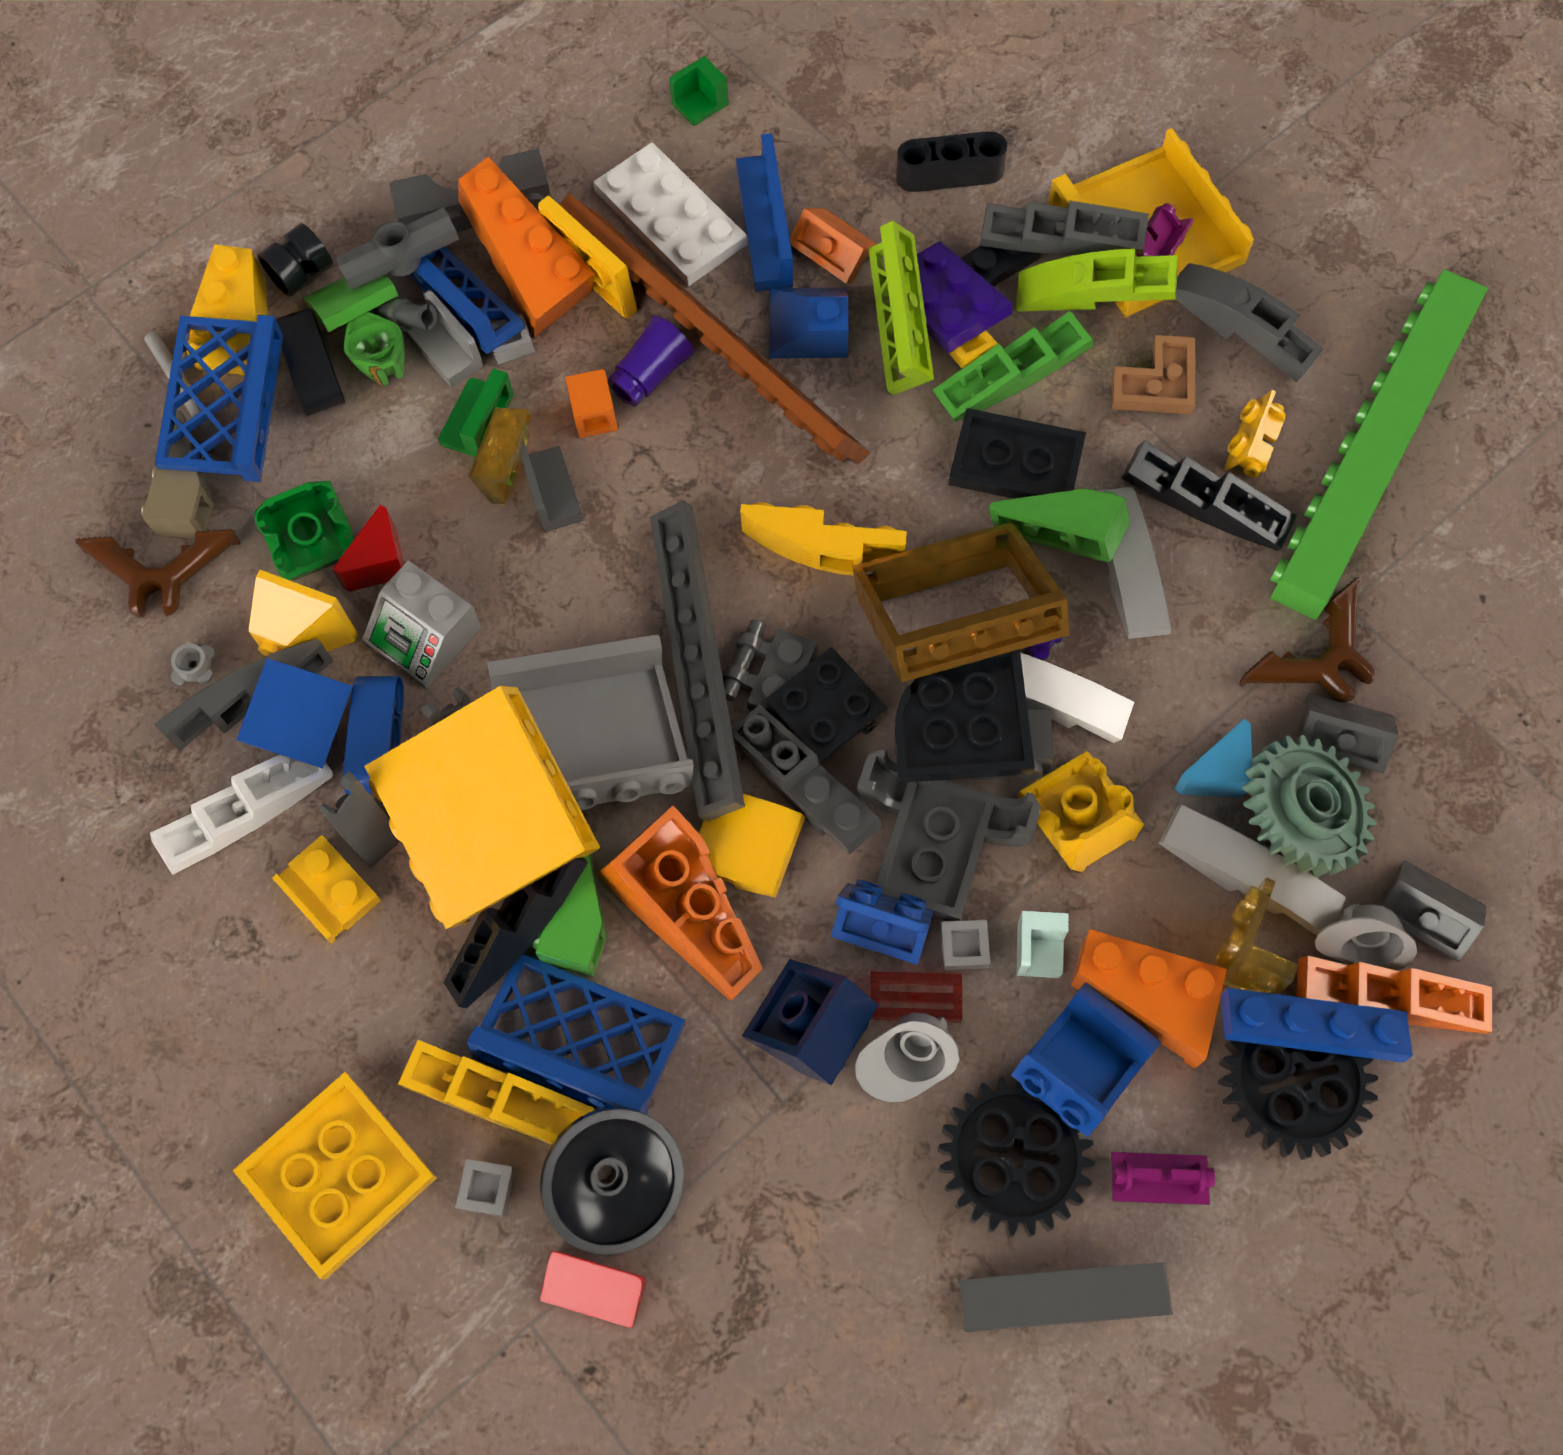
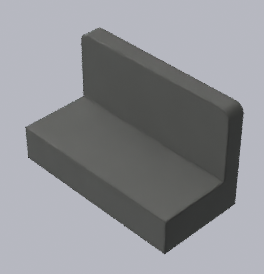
[516,439,583,533]
[1297,693,1399,773]
[1379,860,1486,962]

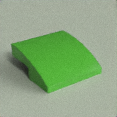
[303,274,398,332]

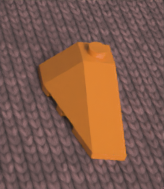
[596,805,763,1001]

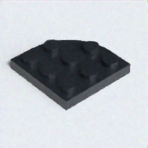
[894,649,1035,783]

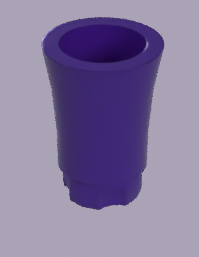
[607,315,694,407]

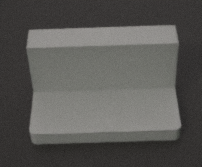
[405,290,483,388]

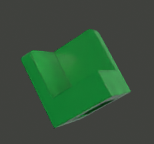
[669,56,729,126]

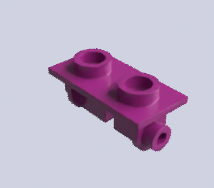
[1136,203,1194,257]
[1111,1152,1215,1205]

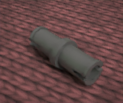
[368,299,438,331]

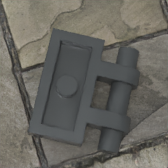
[722,620,817,721]

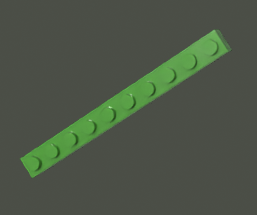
[1270,269,1488,620]

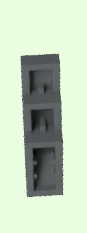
[980,201,1149,255]
[154,638,333,751]
[960,1262,1173,1332]

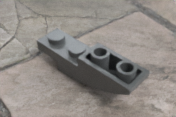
[1176,263,1323,382]
[731,705,882,855]

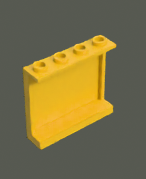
[1047,128,1254,318]
[364,686,600,929]

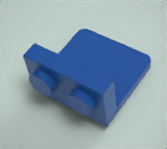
[830,880,934,965]

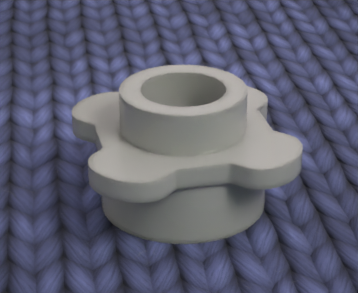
[170,644,215,686]

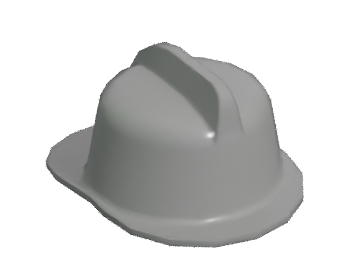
[1314,904,1417,971]
[855,1012,960,1102]

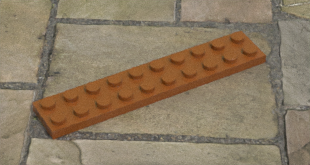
[560,193,870,464]

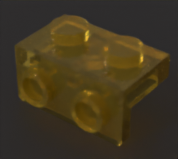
[468,408,532,504]

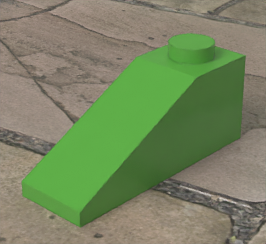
[988,488,1130,563]

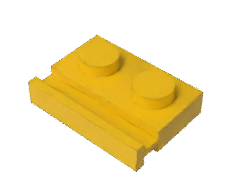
[272,835,382,944]

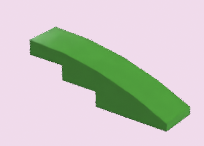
[933,311,1094,422]

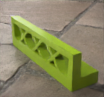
[868,221,934,395]

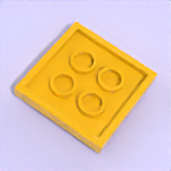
[233,1072,437,1280]

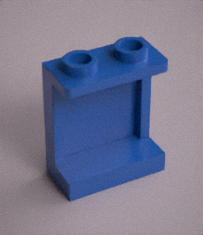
[1011,982,1161,1138]

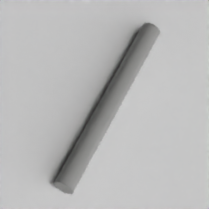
[144,332,229,455]

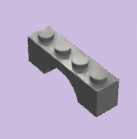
[389,148,551,232]

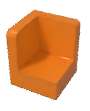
[565,369,618,439]

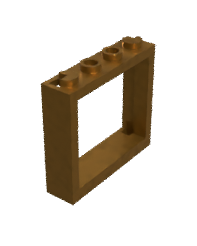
[852,522,1070,683]

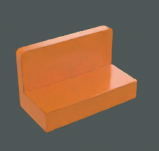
[789,208,877,284]

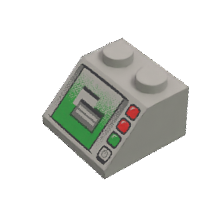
[362,560,482,689]

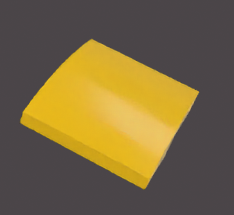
[699,794,806,898]

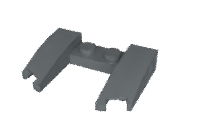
[319,687,472,868]

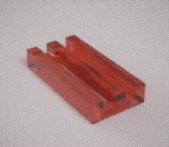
[870,971,962,1023]

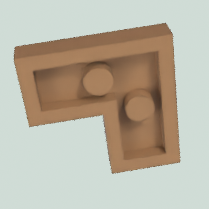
[1111,335,1195,415]

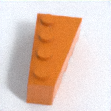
[458,156,595,338]

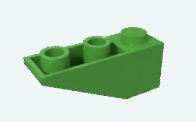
[533,853,607,977]

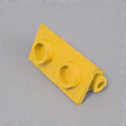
[1224,390,1286,478]

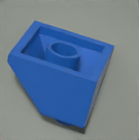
[769,287,849,359]

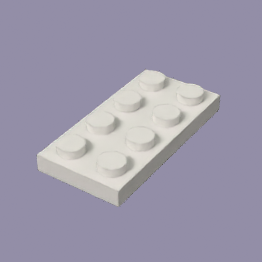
[593,142,748,286]

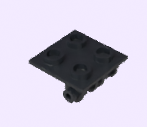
[765,647,888,763]

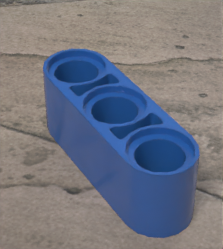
[343,676,404,795]

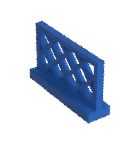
[155,315,283,482]
[467,954,685,1114]

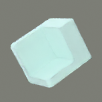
[1017,911,1069,978]

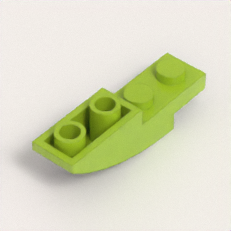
[1016,249,1178,312]

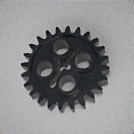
[1218,1040,1378,1160]
[938,1077,1095,1238]

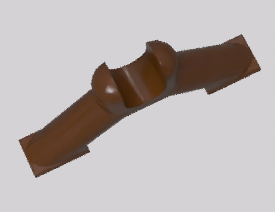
[76,529,241,617]
[1240,577,1375,702]

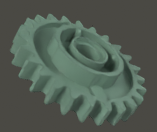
[1242,735,1377,877]

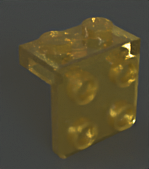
[1215,877,1299,994]

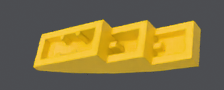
[397,1040,595,1145]

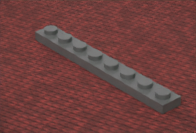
[650,500,745,821]

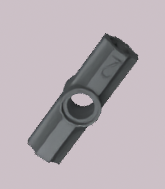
[335,207,459,291]

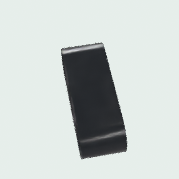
[896,131,1008,192]
[276,307,346,416]

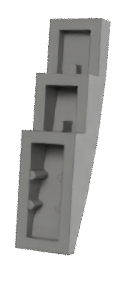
[1099,487,1171,639]
[1159,805,1346,936]

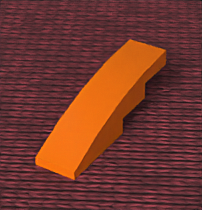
[1296,956,1492,1034]

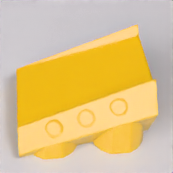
[1017,751,1144,873]

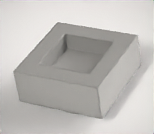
[491,313,535,364]
[940,920,991,971]
[455,1159,515,1217]

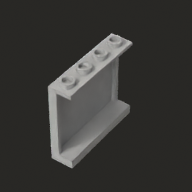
[487,634,694,810]

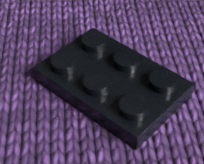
[948,408,1086,499]

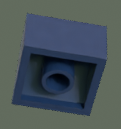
[742,959,879,1086]

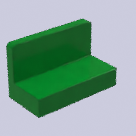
[438,368,514,459]

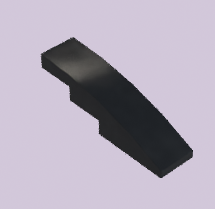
[1122,440,1297,551]
[443,857,588,1009]

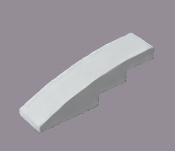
[1020,652,1134,743]
[150,755,333,875]

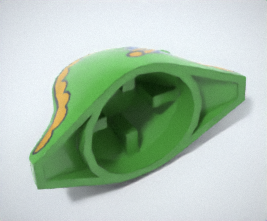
[344,312,405,387]

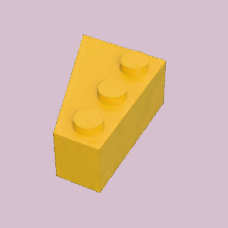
[187,244,268,376]

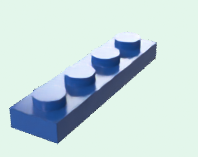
[1221,988,1413,1063]

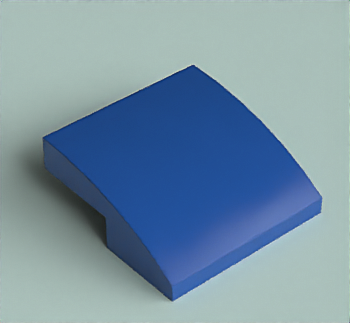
[236,658,353,769]

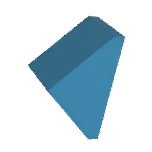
[1174,718,1252,798]

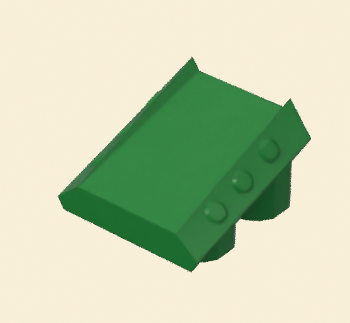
[254,480,355,581]

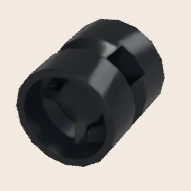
[257,223,333,297]

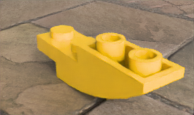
[740,502,907,576]

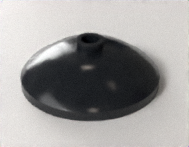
[540,1107,684,1255]

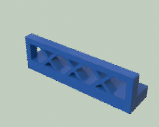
[736,133,793,292]
[407,247,525,354]

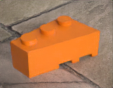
[1071,929,1227,1069]

